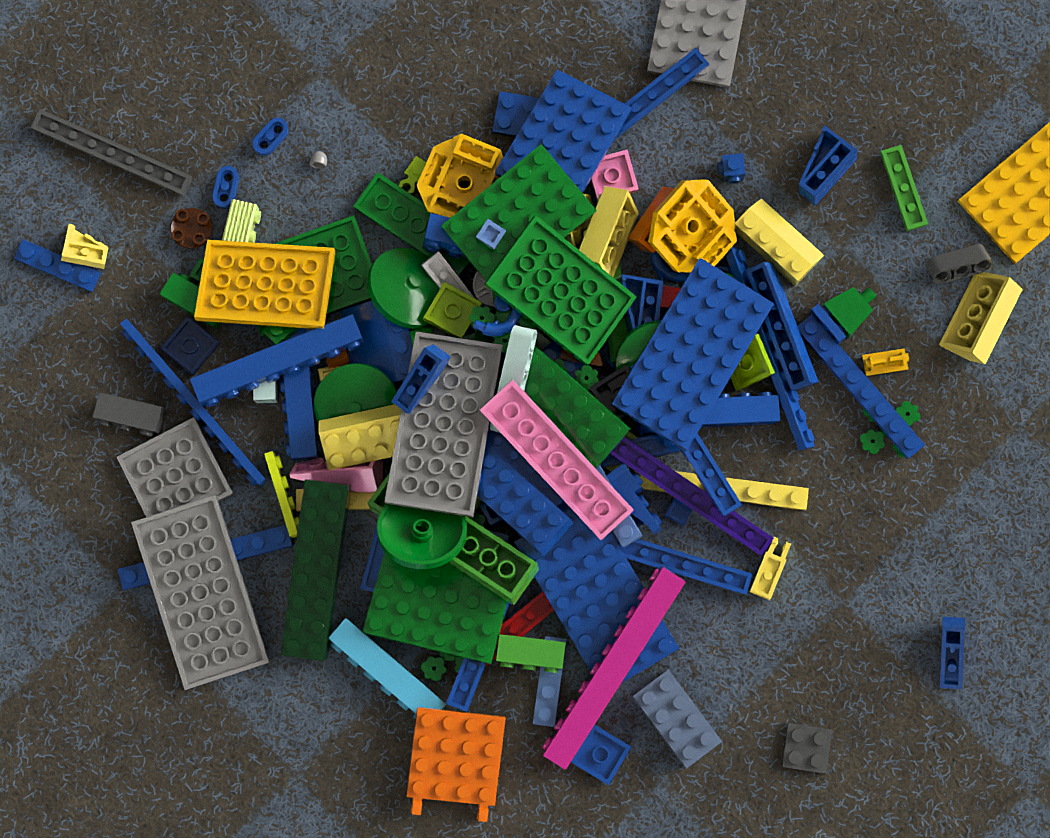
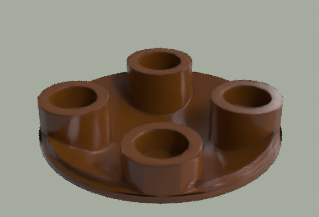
[170,208,213,249]

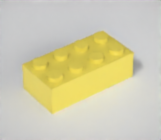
[319,404,401,470]

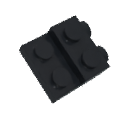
[589,365,631,422]

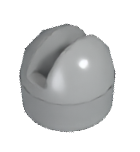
[309,151,327,169]

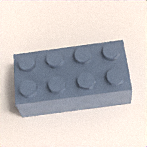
[632,670,722,768]

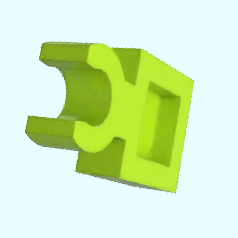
[399,156,426,195]

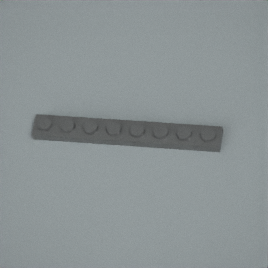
[30,109,193,197]

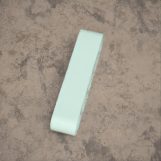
[490,325,537,433]

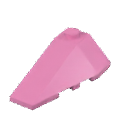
[289,458,383,493]

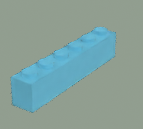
[329,618,447,719]

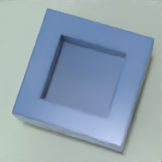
[476,219,506,250]

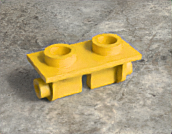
[862,348,909,376]

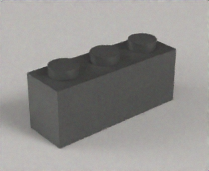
[93,392,165,437]

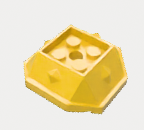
[417,134,504,218]
[648,179,737,272]

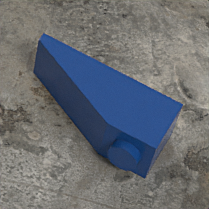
[391,344,451,414]
[940,617,965,689]

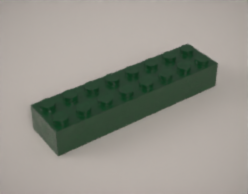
[280,479,352,661]

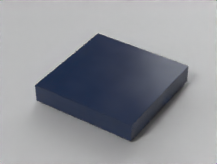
[160,316,221,376]

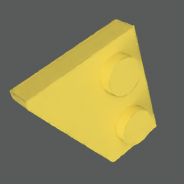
[61,224,108,269]

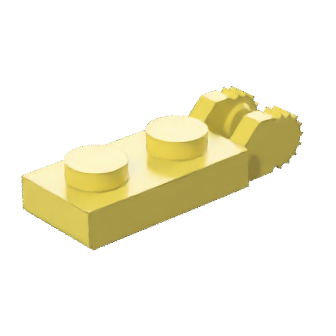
[749,537,791,601]

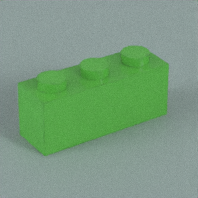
[496,634,566,673]

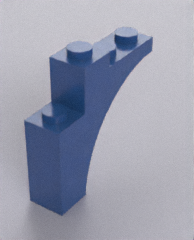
[558,470,663,535]

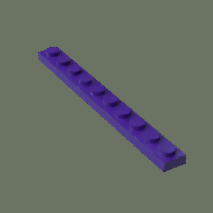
[610,437,774,556]

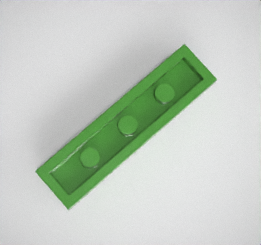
[880,145,928,232]

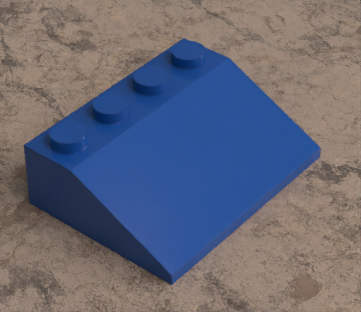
[340,301,413,386]

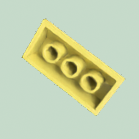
[578,186,639,277]
[734,198,824,286]
[939,272,1022,364]

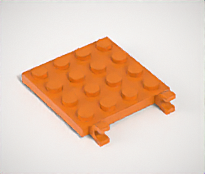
[406,707,506,822]

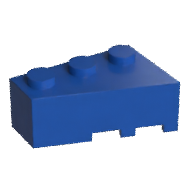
[799,125,857,206]
[617,274,663,333]

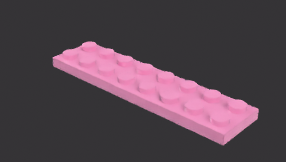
[480,379,634,540]

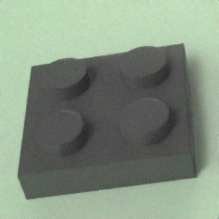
[782,723,832,774]

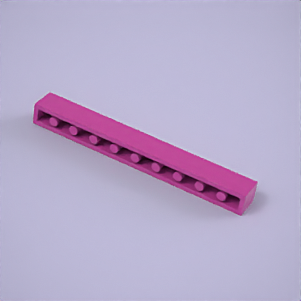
[542,566,686,770]

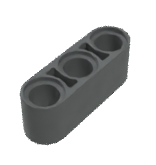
[926,244,993,284]

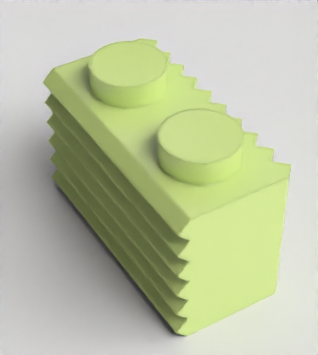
[222,199,261,243]

